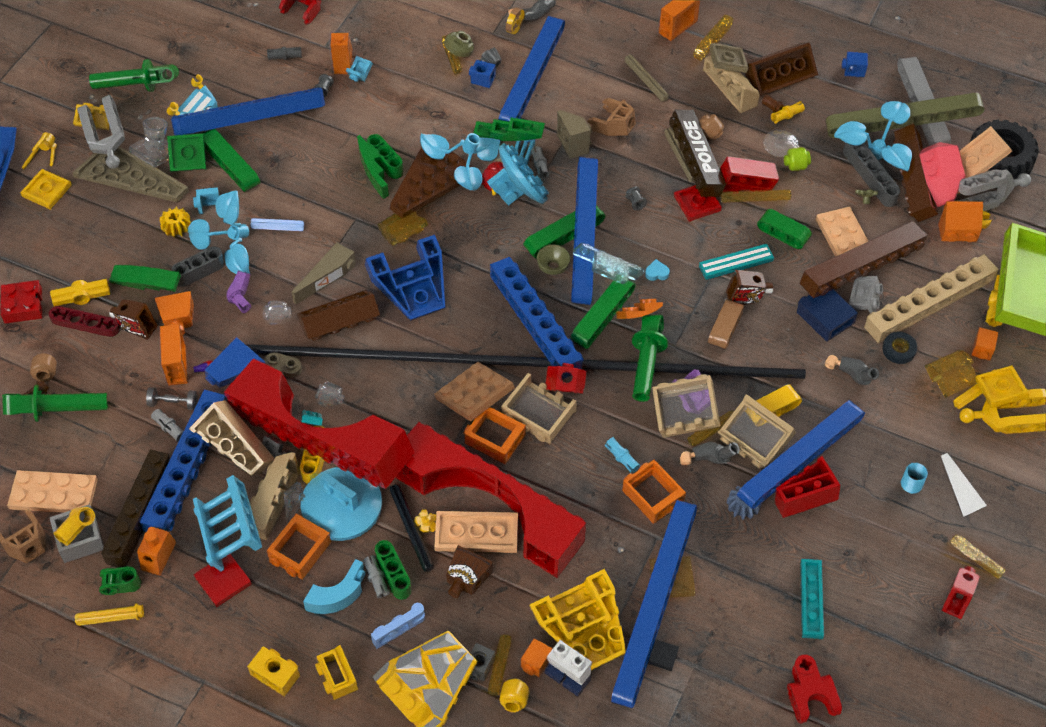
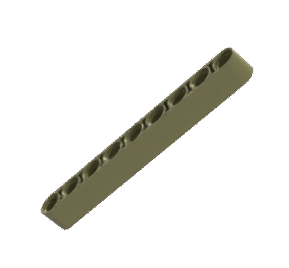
[825,93,985,138]

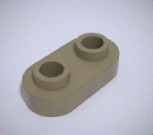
[264,353,302,378]

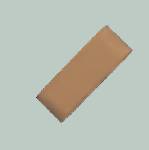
[708,299,745,349]

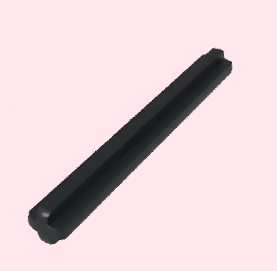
[389,484,434,572]

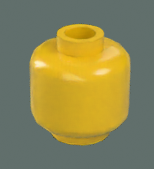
[499,678,529,712]

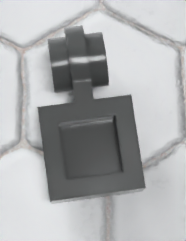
[262,435,294,458]

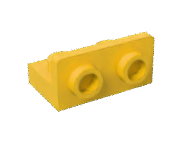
[73,103,109,130]

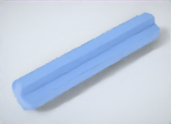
[250,218,304,231]

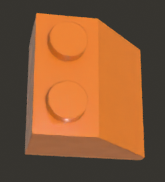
[938,201,983,242]

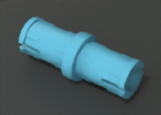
[604,437,640,474]

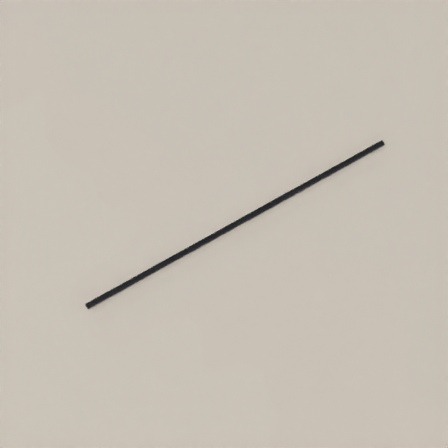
[245,344,806,379]

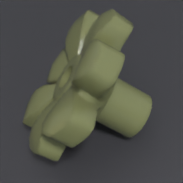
[855,189,878,204]

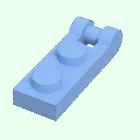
[371,603,425,649]

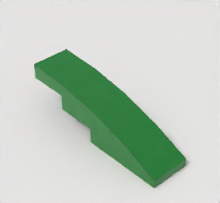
[473,117,545,141]
[357,135,389,199]
[109,265,181,292]

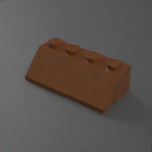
[745,42,818,96]
[296,290,380,341]

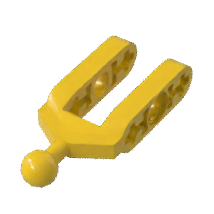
[959,389,1046,434]

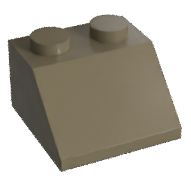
[557,110,592,159]

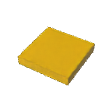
[20,169,72,210]
[975,365,1029,408]

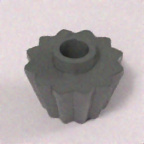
[480,47,502,68]

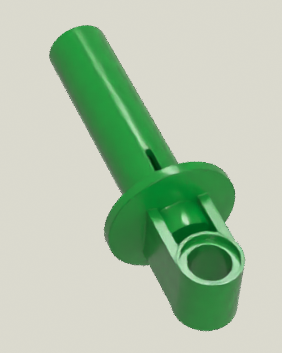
[89,59,179,92]
[632,315,668,402]
[2,385,108,422]

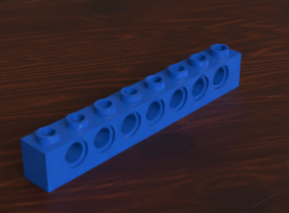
[490,257,584,379]
[140,389,227,532]

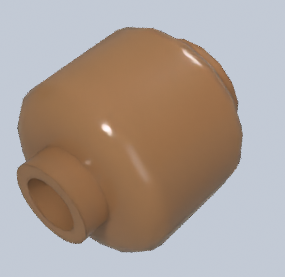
[699,114,724,140]
[30,353,57,382]

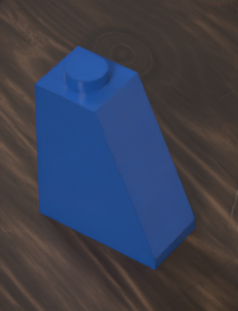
[205,337,265,388]

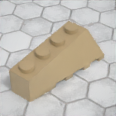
[703,55,760,113]
[189,400,275,476]
[250,452,300,540]

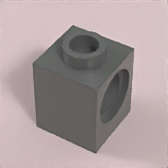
[469,643,495,681]

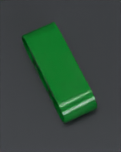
[367,134,403,179]
[757,209,812,249]
[375,540,411,600]

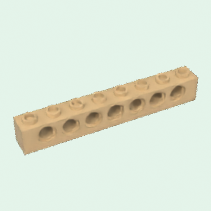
[864,254,999,343]

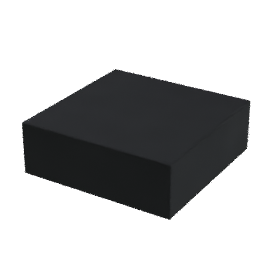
[648,639,679,671]

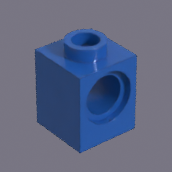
[842,52,868,77]
[469,60,496,88]

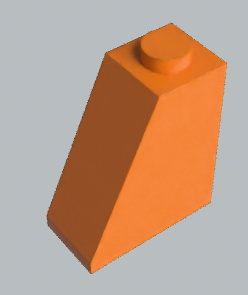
[331,33,353,74]

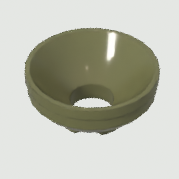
[444,31,474,57]
[537,245,570,275]

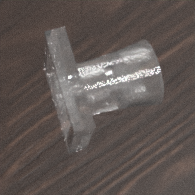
[129,117,169,167]

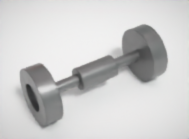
[146,387,198,410]

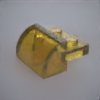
[377,212,428,246]
[924,350,977,398]

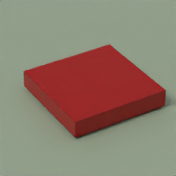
[674,185,722,222]
[193,554,252,608]

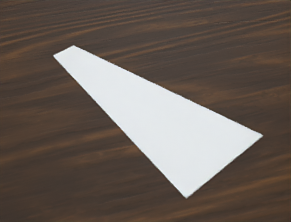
[941,453,987,517]

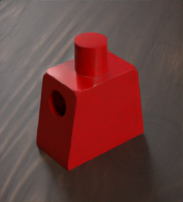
[941,566,980,619]

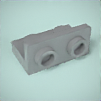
[849,276,883,313]

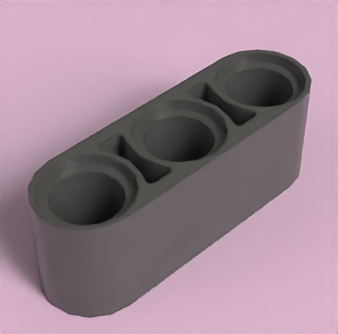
[172,247,224,287]

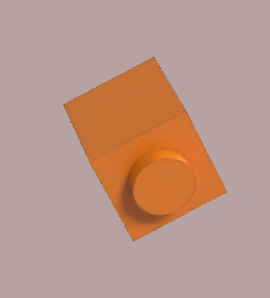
[971,327,998,360]
[521,638,553,677]

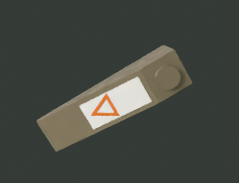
[292,242,356,304]

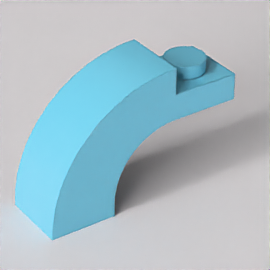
[303,559,365,614]

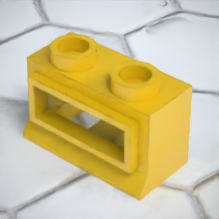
[315,645,358,700]

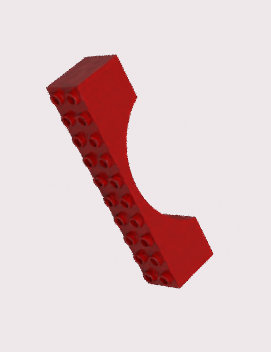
[224,358,415,489]
[395,422,586,578]

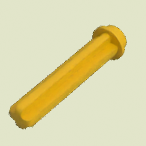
[953,369,995,409]
[75,603,144,626]

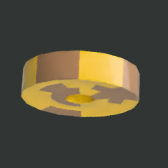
[506,7,525,34]

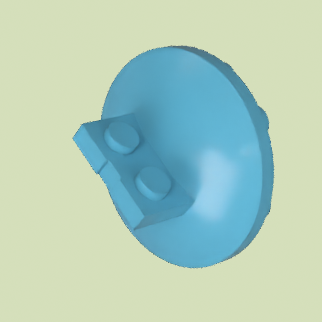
[487,143,549,205]
[301,467,382,541]

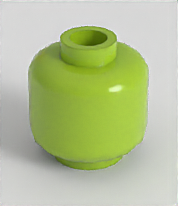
[784,147,811,171]

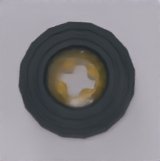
[882,332,918,364]

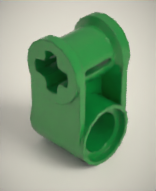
[99,566,142,595]

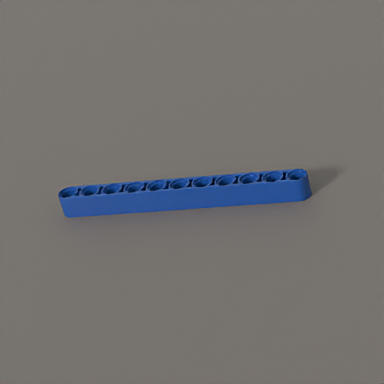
[611,500,697,708]

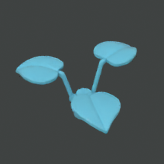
[834,101,912,171]
[420,133,500,191]
[188,190,250,274]

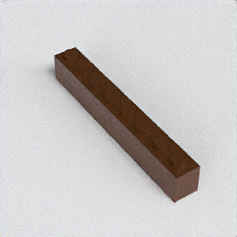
[800,221,928,298]

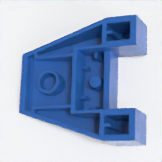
[365,235,445,320]

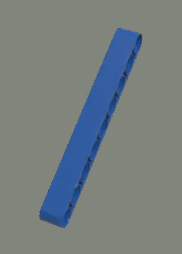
[498,16,565,122]
[170,88,325,135]
[571,157,598,305]
[737,400,865,510]

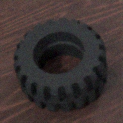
[969,119,1039,179]

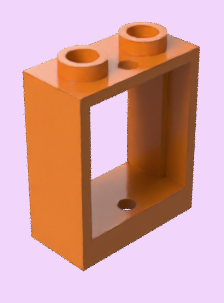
[659,0,700,41]
[160,324,188,386]
[464,407,526,465]
[622,460,686,524]
[267,513,331,580]

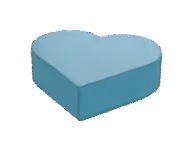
[645,259,670,281]

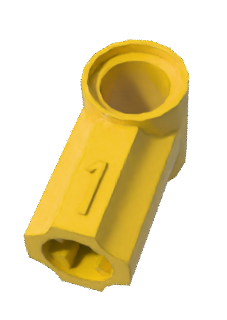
[53,507,95,546]

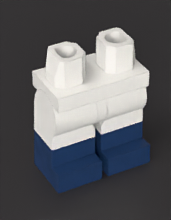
[545,640,592,697]

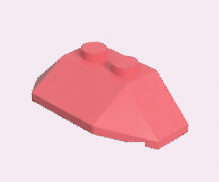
[920,142,966,207]

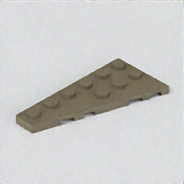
[72,146,189,203]

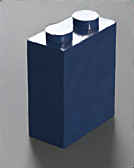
[797,290,858,342]

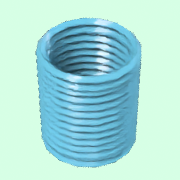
[901,463,928,494]

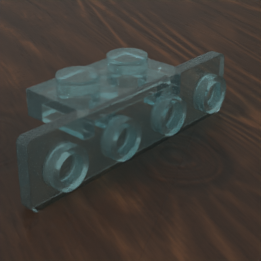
[573,243,645,284]

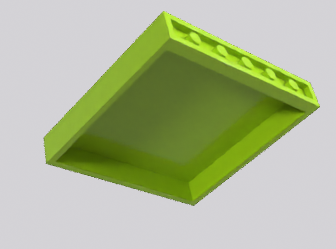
[995,223,1046,336]

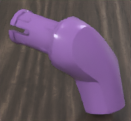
[226,271,251,313]

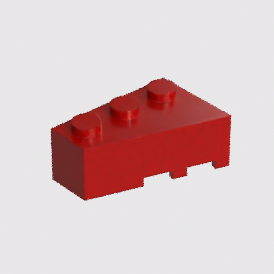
[719,156,779,195]
[775,456,841,518]

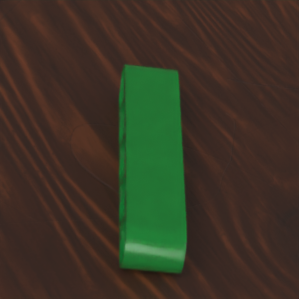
[203,129,261,192]
[523,205,606,259]
[570,275,636,349]

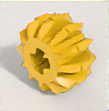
[159,206,191,238]

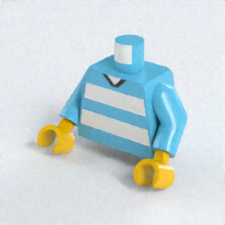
[167,74,217,116]

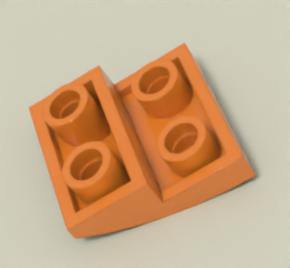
[616,299,663,319]

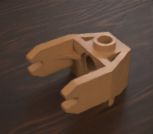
[587,98,636,136]
[0,509,45,563]

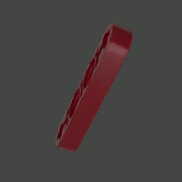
[48,306,120,337]

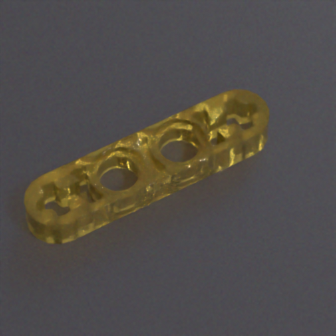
[693,14,734,61]

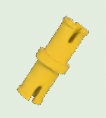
[771,101,805,124]

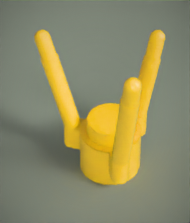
[22,132,57,169]

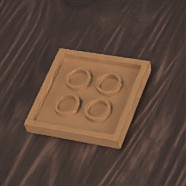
[434,362,515,422]

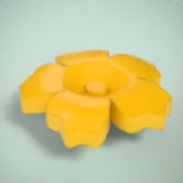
[414,509,436,533]

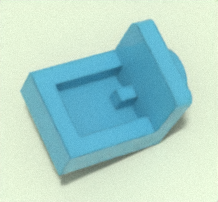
[346,56,373,82]
[193,188,220,214]

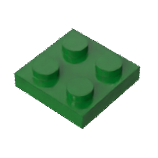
[167,133,207,172]

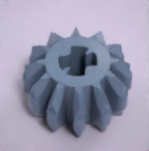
[727,486,762,520]

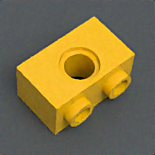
[247,646,300,697]

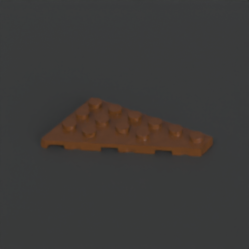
[390,147,473,219]

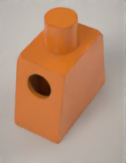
[155,291,194,335]
[137,527,176,576]

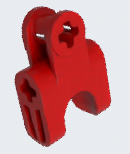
[787,655,842,724]

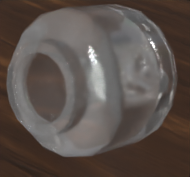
[263,301,291,325]
[315,381,345,410]

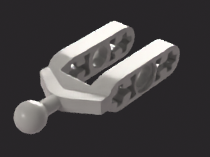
[77,95,125,169]
[958,169,1031,211]

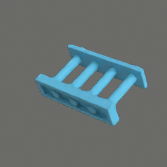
[193,475,262,571]

